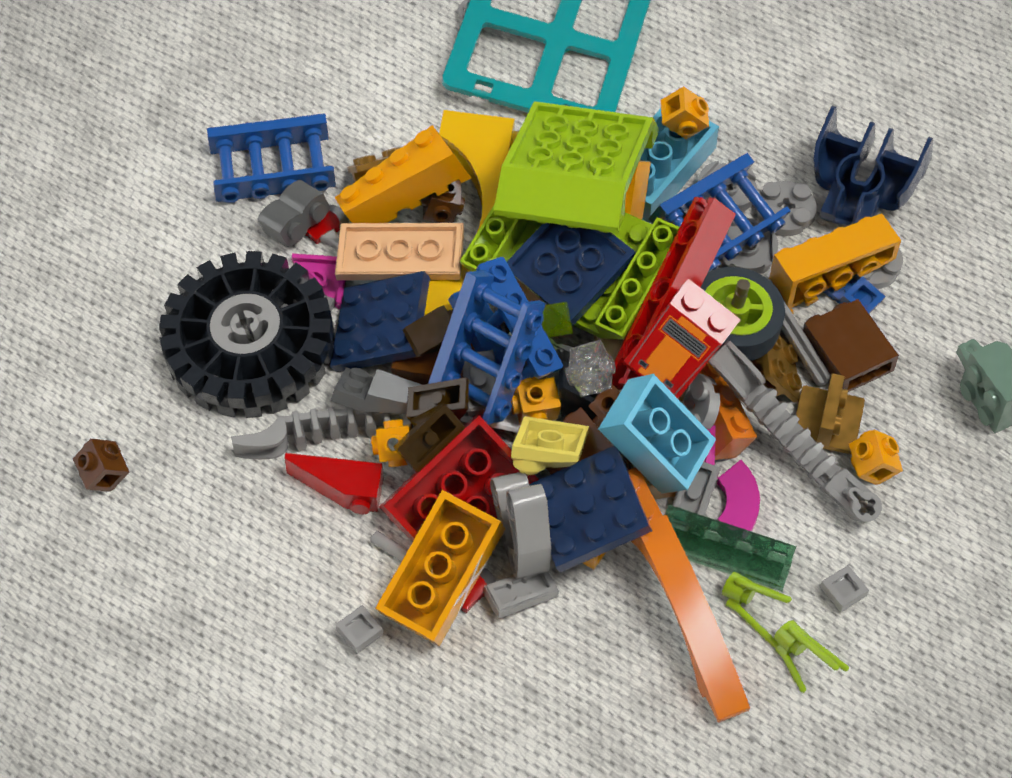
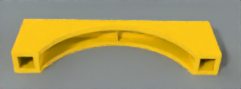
[424,110,519,315]

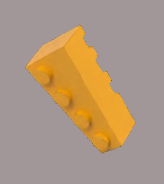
[334,125,471,223]
[769,213,901,314]

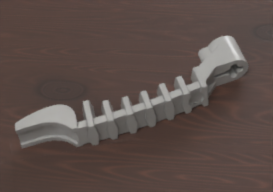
[708,340,882,522]
[231,406,414,460]

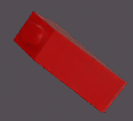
[284,453,384,514]

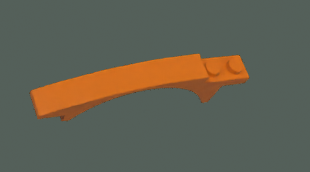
[628,467,750,723]

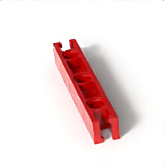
[605,197,736,391]

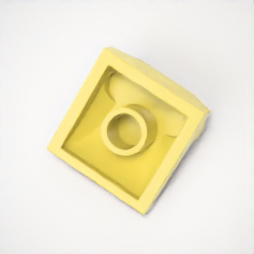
[511,416,589,475]

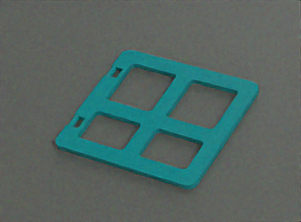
[442,0,651,113]

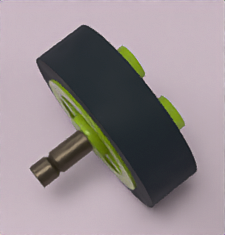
[701,267,785,361]

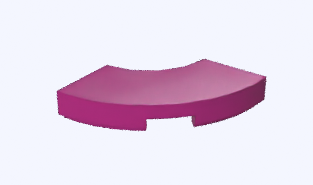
[717,460,760,545]

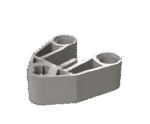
[490,472,551,579]

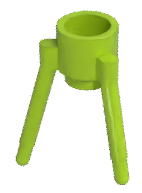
[722,571,792,649]
[774,620,849,693]

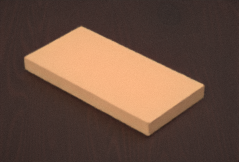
[335,223,464,280]

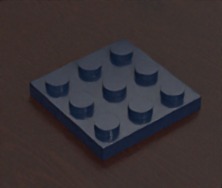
[507,223,636,325]
[330,271,430,372]
[529,446,652,573]

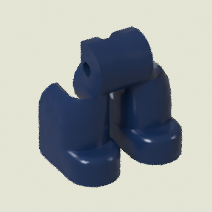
[813,105,933,227]

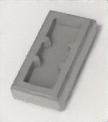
[483,572,559,619]

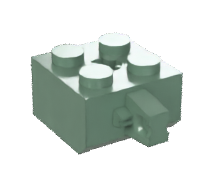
[956,339,1012,434]

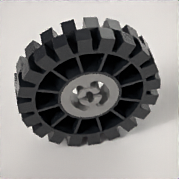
[159,251,335,418]

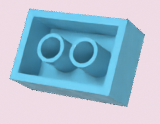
[598,374,716,494]

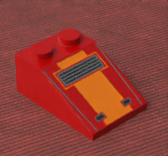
[622,279,741,399]

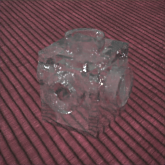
[566,340,616,397]

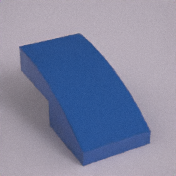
[823,276,886,314]

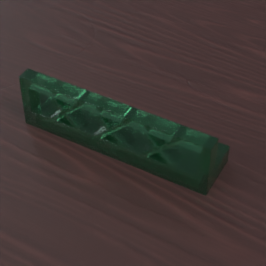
[665,505,796,591]

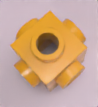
[661,86,709,139]
[511,377,561,425]
[371,419,412,467]
[849,429,903,485]

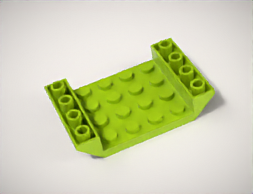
[494,101,659,233]
[460,204,680,339]

